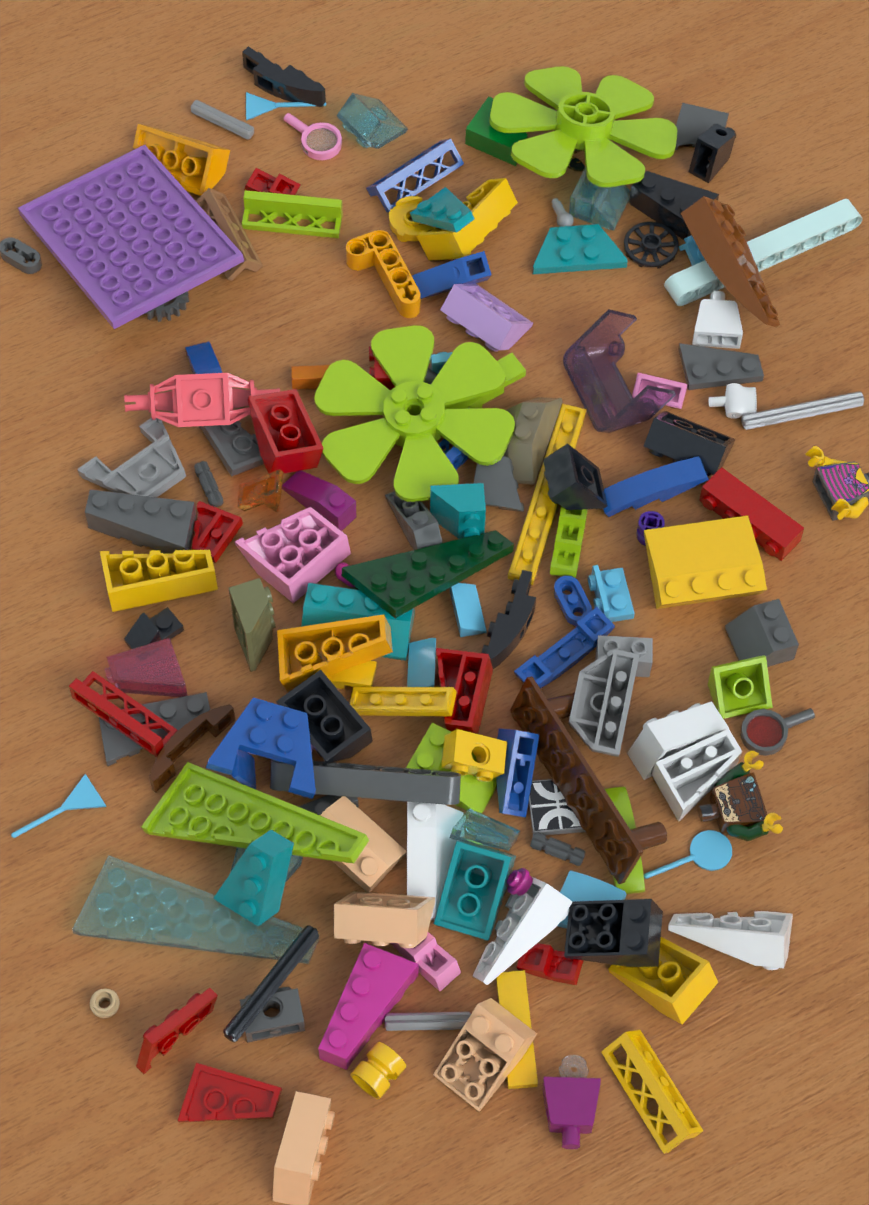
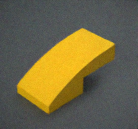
[327,661,377,689]

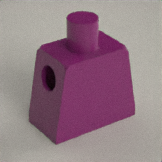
[542,1077,601,1149]

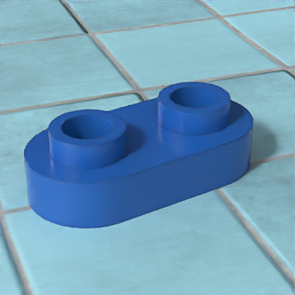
[554,576,592,626]

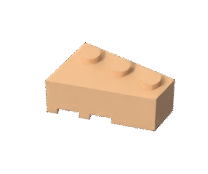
[273,1091,335,1205]

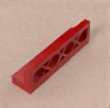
[69,671,178,757]

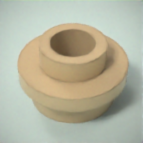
[90,989,120,1018]

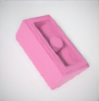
[632,373,688,409]

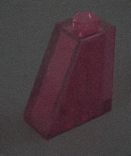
[104,638,188,697]

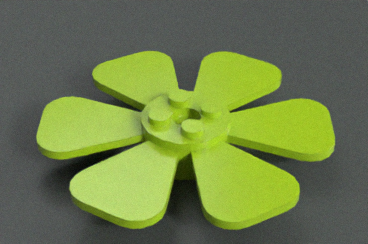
[489,66,677,188]
[314,326,515,502]

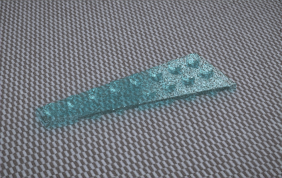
[72,855,320,964]

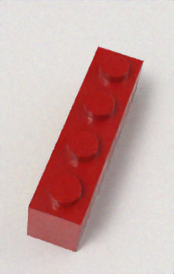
[699,467,804,561]

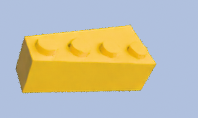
[417,178,518,260]
[100,550,218,612]

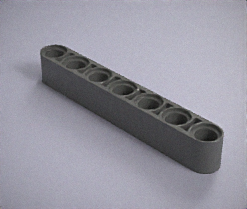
[270,759,461,805]

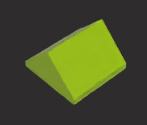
[708,655,773,719]

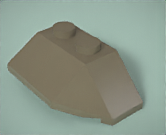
[504,397,563,484]

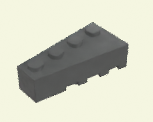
[85,490,197,554]

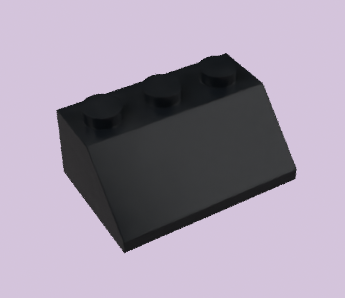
[644,411,736,477]
[276,670,373,763]

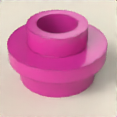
[507,868,533,896]

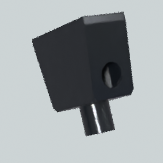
[689,124,736,183]

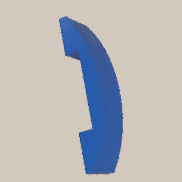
[514,607,615,688]

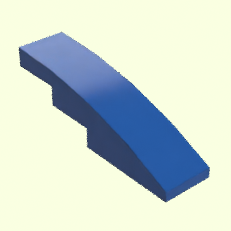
[603,456,709,517]

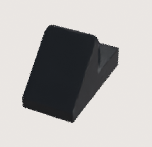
[124,607,184,660]

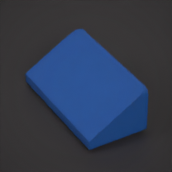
[231,750,256,789]

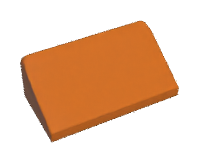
[291,365,330,390]

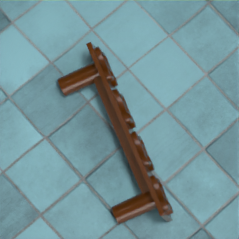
[510,676,667,884]

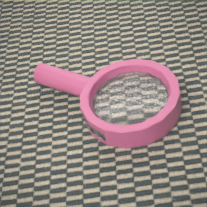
[284,113,342,160]

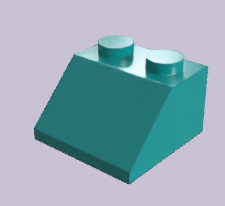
[430,483,486,539]

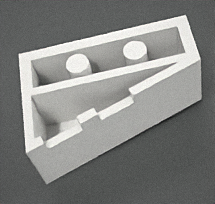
[627,701,729,780]
[652,728,742,822]

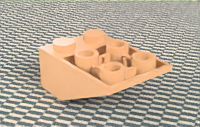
[433,998,537,1111]

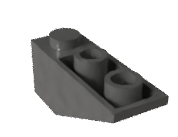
[385,490,442,550]

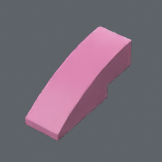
[391,932,461,991]

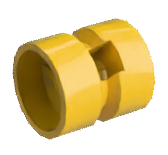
[350,1042,406,1099]

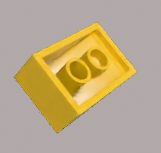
[608,937,718,1025]

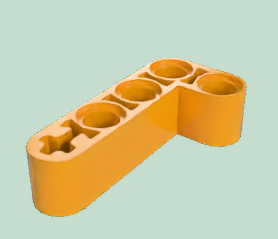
[346,230,421,318]

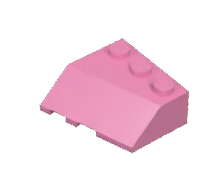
[235,507,351,603]

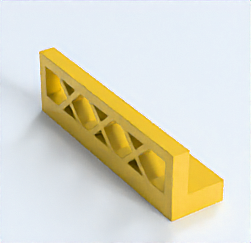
[601,1030,703,1154]

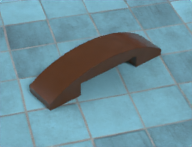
[149,704,235,793]

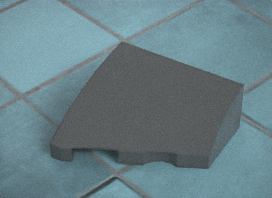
[675,103,729,150]
[473,456,524,512]

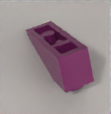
[281,471,357,531]

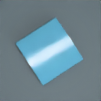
[558,870,627,929]

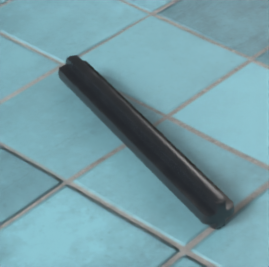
[223,925,319,1042]

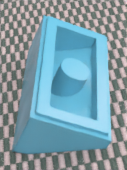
[450,583,487,637]
[407,638,436,687]

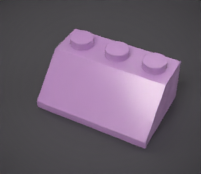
[440,284,533,352]

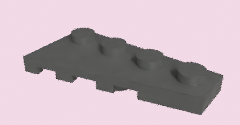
[99,692,210,767]

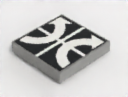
[528,779,586,835]

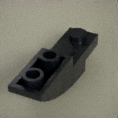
[242,46,326,107]
[481,570,536,669]

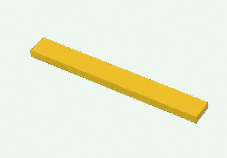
[508,404,586,585]

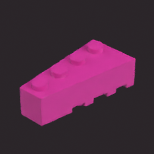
[318,943,419,1070]

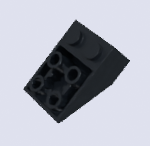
[564,899,663,967]

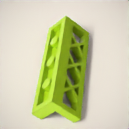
[242,190,343,238]

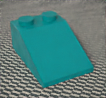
[434,840,516,941]

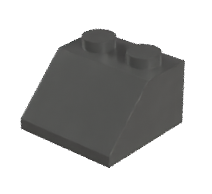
[725,599,799,667]

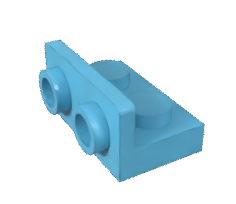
[588,565,635,622]

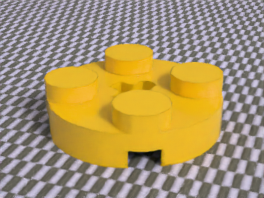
[389,196,433,242]

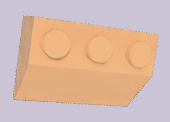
[320,796,407,893]
[334,891,435,948]

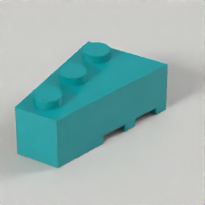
[213,830,294,926]

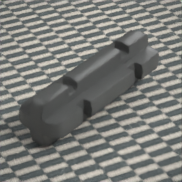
[194,461,224,507]
[530,832,585,866]

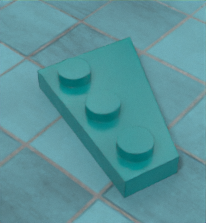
[410,187,474,233]

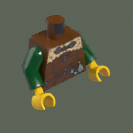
[698,751,783,841]

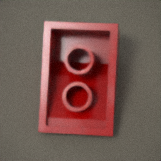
[248,389,324,476]

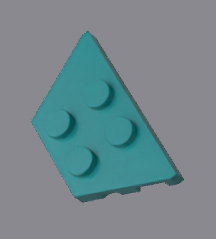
[533,224,628,275]

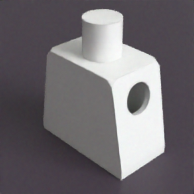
[692,291,743,349]

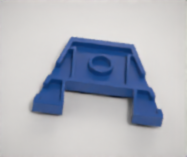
[206,697,316,799]

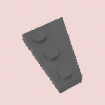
[678,343,764,390]
[199,421,264,477]

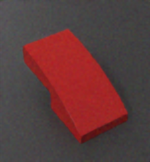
[244,168,301,195]
[516,943,584,985]

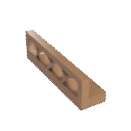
[196,188,263,281]

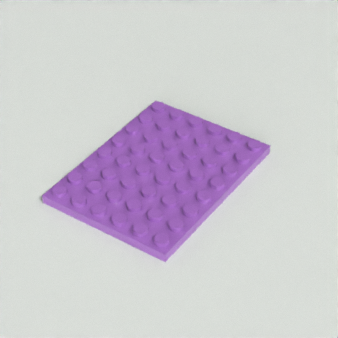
[18,145,244,329]

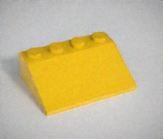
[644,516,767,609]

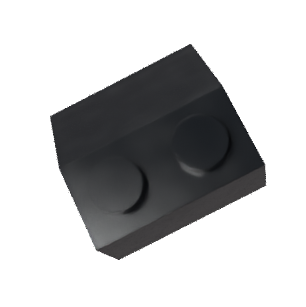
[543,443,608,510]

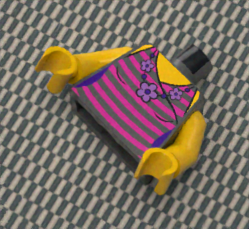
[805,446,869,521]

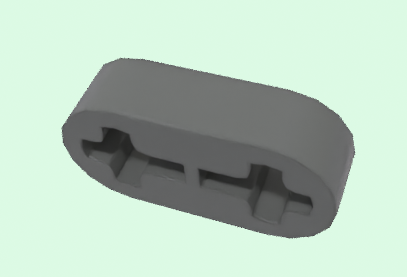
[0,237,42,274]

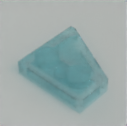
[449,809,520,851]

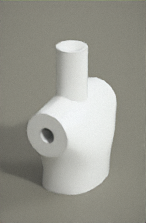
[709,383,757,419]

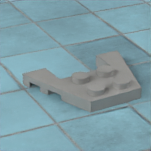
[77,418,186,497]

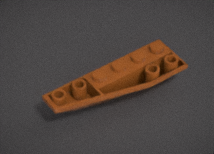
[681,196,780,327]

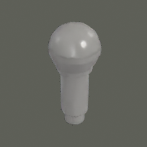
[552,198,574,227]

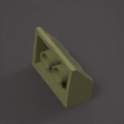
[228,578,276,672]

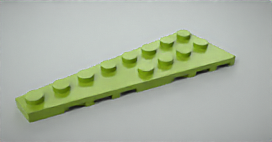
[141,762,369,864]

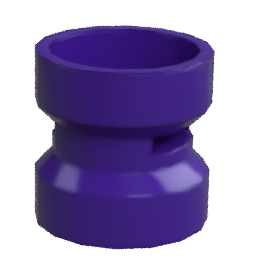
[636,511,665,546]

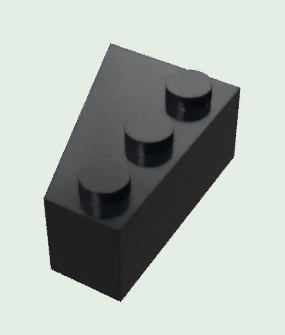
[629,171,719,241]

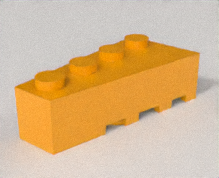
[277,615,393,692]

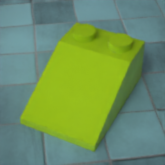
[406,723,497,817]

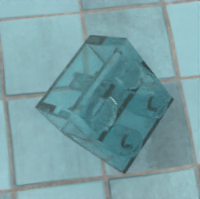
[569,167,630,231]

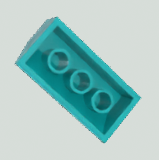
[301,583,415,661]

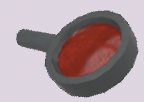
[740,708,815,756]

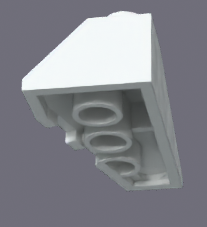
[407,802,464,920]
[473,877,572,985]
[668,911,793,970]

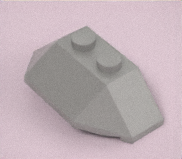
[568,649,640,757]

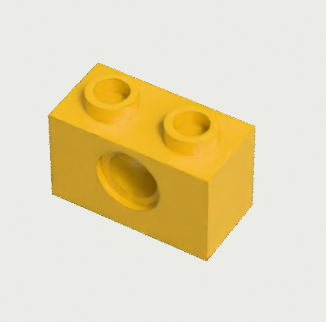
[441,729,507,782]

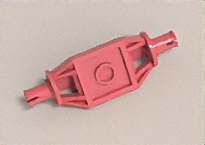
[124,373,280,427]

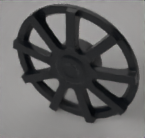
[624,222,679,269]

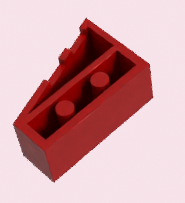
[436,648,493,734]

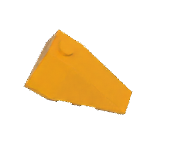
[133,124,230,196]

